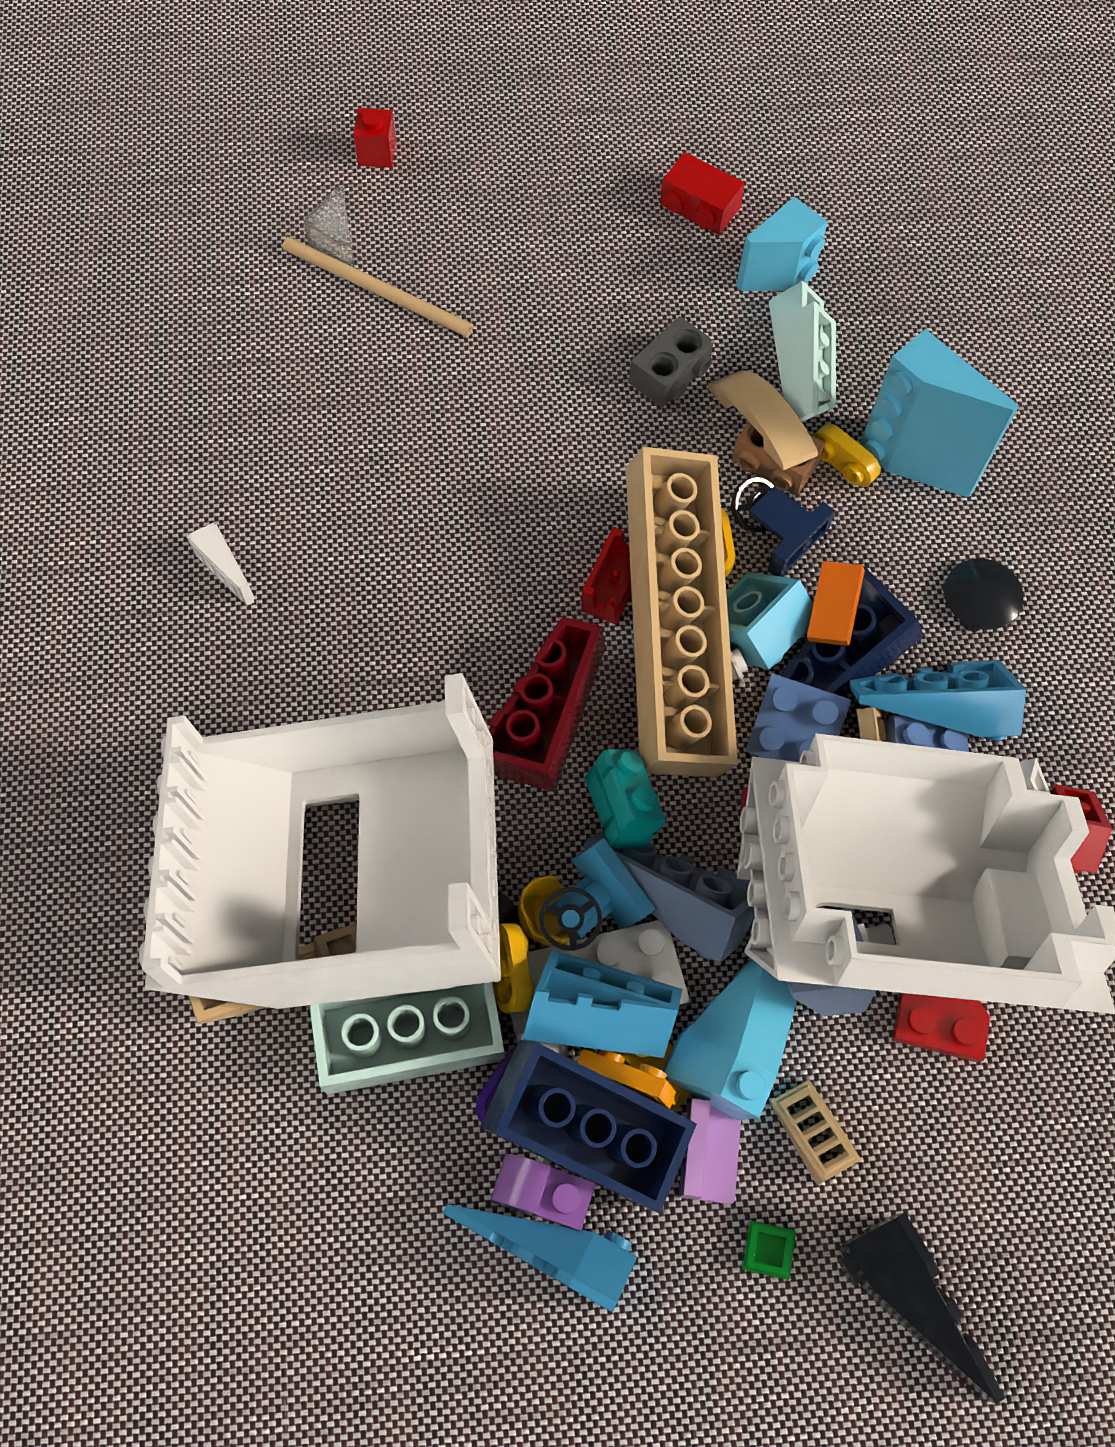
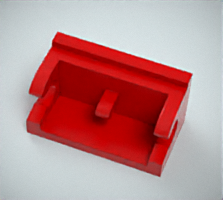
[581,527,632,625]

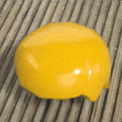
[517,875,570,947]

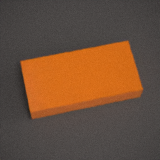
[807,561,865,646]

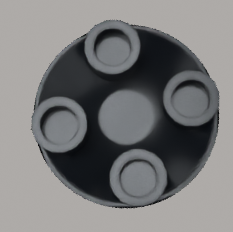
[943,558,1023,632]

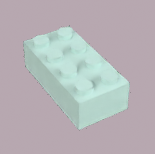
[310,981,505,1095]

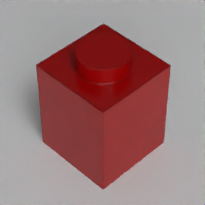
[353,108,396,168]

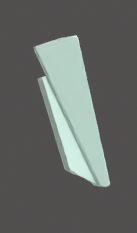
[769,281,836,422]

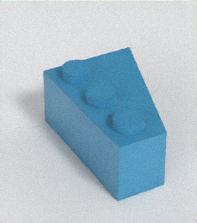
[522,949,683,1058]

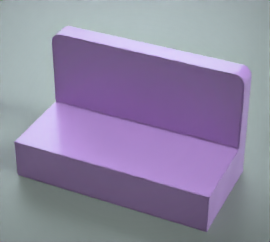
[678,1098,741,1204]

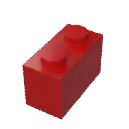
[660,152,745,235]

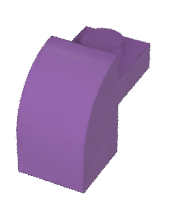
[490,1154,596,1231]

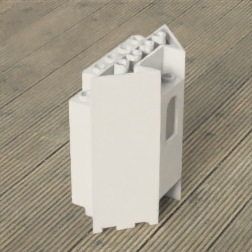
[737,733,1115,1014]

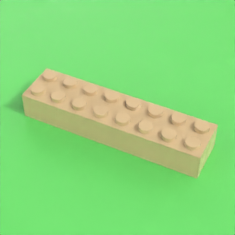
[626,446,738,777]

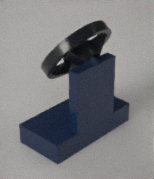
[731,478,835,577]

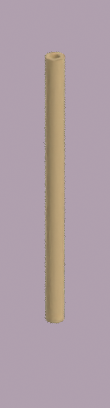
[282,237,474,338]

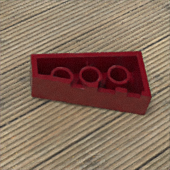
[488,617,606,792]

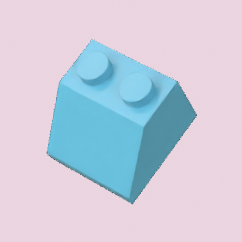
[736,196,828,291]
[726,572,813,670]

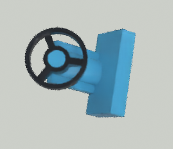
[539,838,656,951]

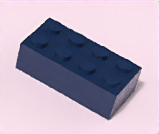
[480,1040,697,1213]

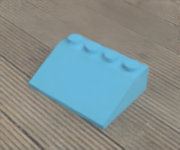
[860,329,1019,498]

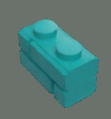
[584,749,666,849]

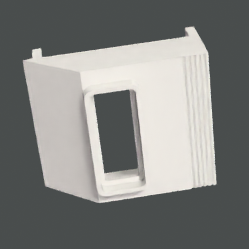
[139,673,501,1009]

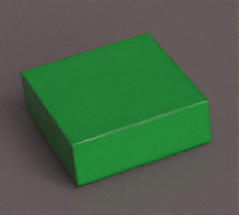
[741,1220,796,1280]

